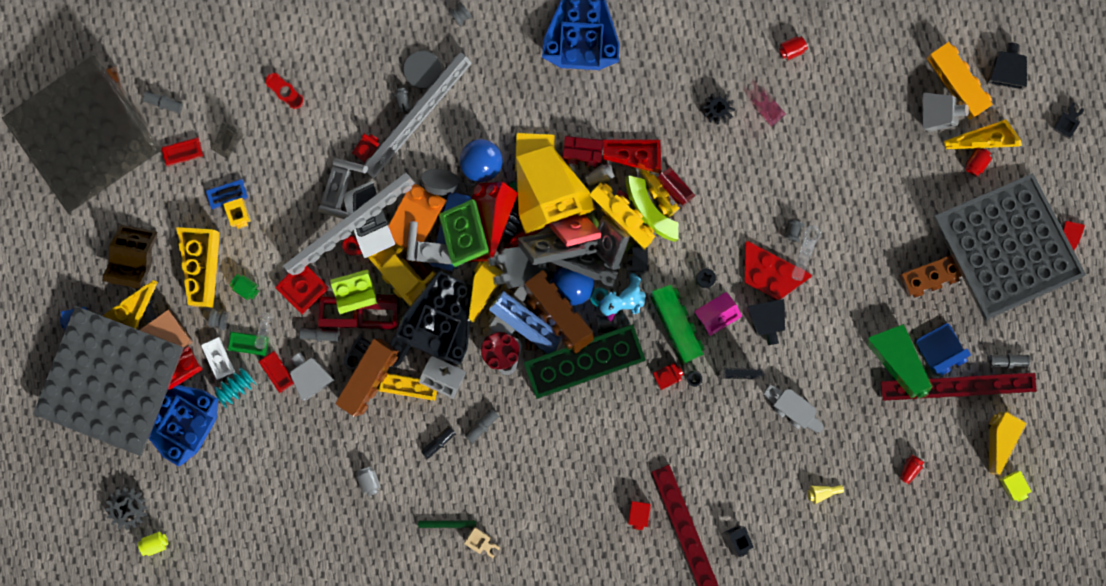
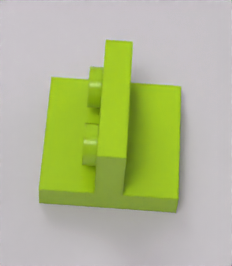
[330,269,377,314]

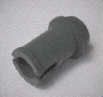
[394,88,412,113]

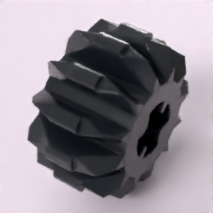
[702,92,735,125]
[500,209,522,242]

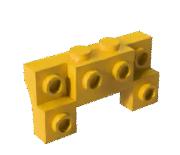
[588,183,656,249]
[368,243,436,306]

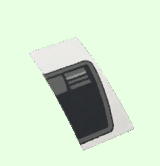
[343,181,395,258]

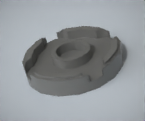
[404,51,442,89]
[421,168,459,195]

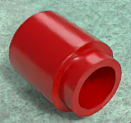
[778,36,808,61]
[965,148,992,177]

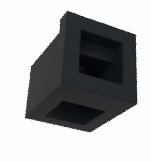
[627,244,648,272]
[721,525,754,557]

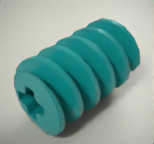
[214,367,257,408]

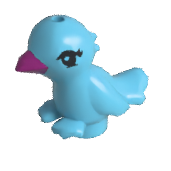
[599,273,645,322]

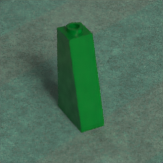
[866,324,932,399]

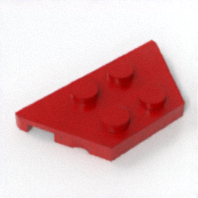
[744,241,812,300]

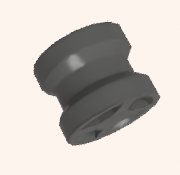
[449,2,472,26]
[208,309,228,330]

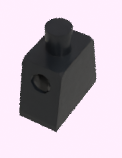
[987,43,1027,90]
[746,299,785,346]

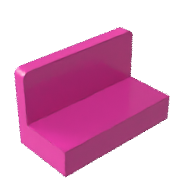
[695,292,742,336]

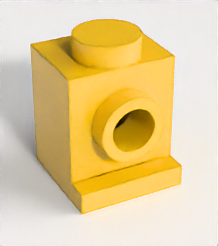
[223,198,251,229]

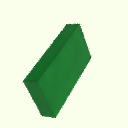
[228,332,269,356]

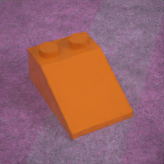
[388,184,447,249]

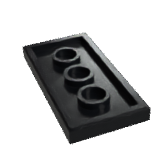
[718,368,764,379]

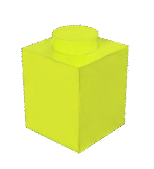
[1000,471,1032,502]

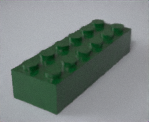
[524,324,646,399]

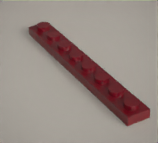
[880,373,1037,401]
[651,464,719,586]

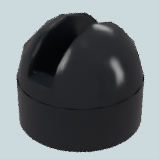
[687,370,702,387]

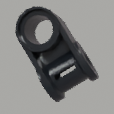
[344,334,371,371]

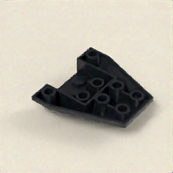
[394,271,472,365]

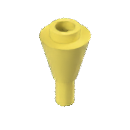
[807,485,844,504]

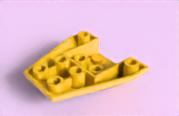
[516,145,597,234]

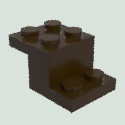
[102,224,158,289]

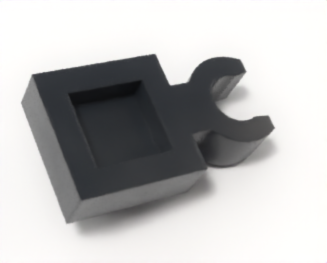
[1053,103,1084,139]

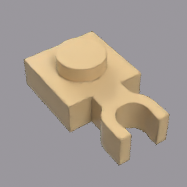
[463,527,500,558]

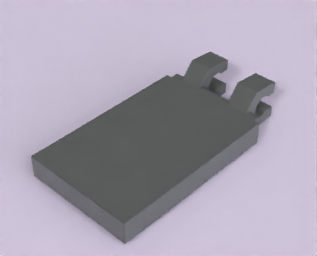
[517,231,598,265]
[488,247,551,289]
[551,253,622,287]

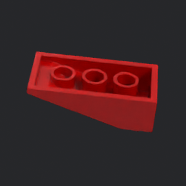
[467,182,518,262]

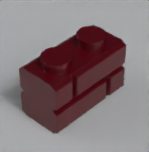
[563,136,603,167]

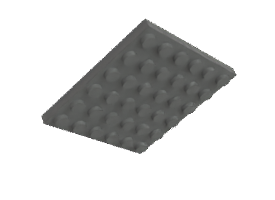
[933,173,1086,321]
[33,306,184,456]

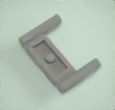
[318,158,368,219]
[406,221,464,265]

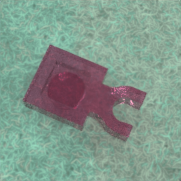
[752,91,786,127]

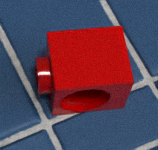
[628,501,651,530]

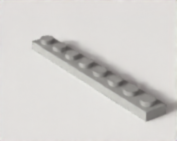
[365,52,472,179]
[283,173,415,276]

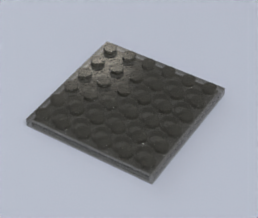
[2,54,162,213]

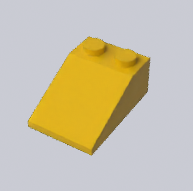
[469,261,504,323]
[989,412,1027,475]

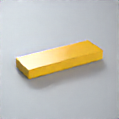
[379,373,437,401]

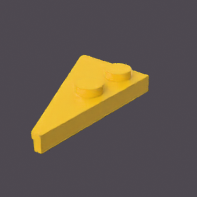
[944,119,1022,149]
[638,168,679,218]
[102,280,158,329]

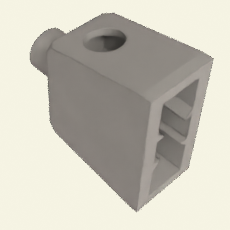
[923,93,969,131]
[290,353,335,401]

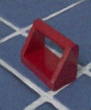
[657,167,696,209]
[358,294,399,330]
[318,297,359,328]

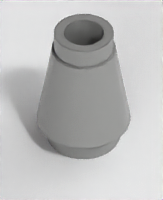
[585,163,615,186]

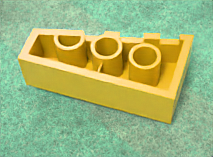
[176,227,220,308]

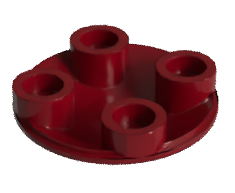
[481,332,520,370]

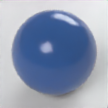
[460,139,503,182]
[552,266,595,305]

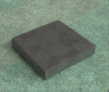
[594,216,629,270]

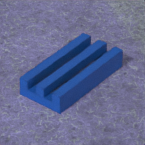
[206,179,249,210]

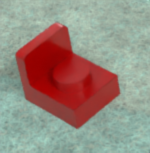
[352,133,380,163]
[653,363,684,390]

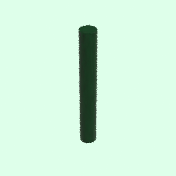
[418,520,477,528]

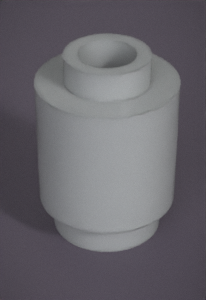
[357,467,381,497]

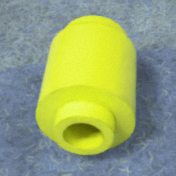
[138,531,168,556]

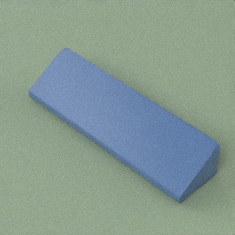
[489,291,561,354]

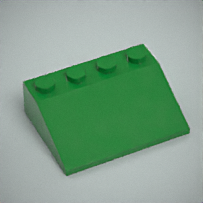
[649,285,705,365]

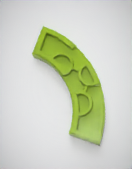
[625,176,679,242]

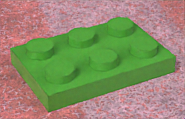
[439,199,489,267]

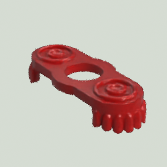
[265,73,304,109]

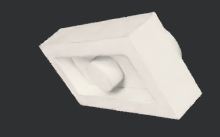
[201,337,235,380]

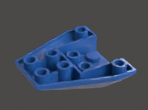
[542,0,620,70]
[149,385,218,467]

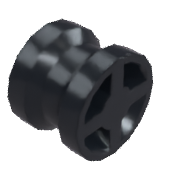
[696,268,716,288]

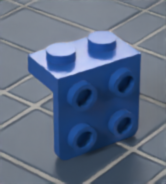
[916,324,971,375]

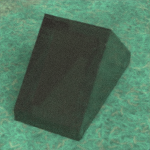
[212,121,244,159]

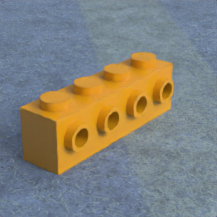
[926,42,993,120]

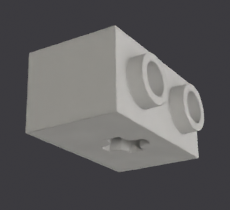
[419,356,466,399]

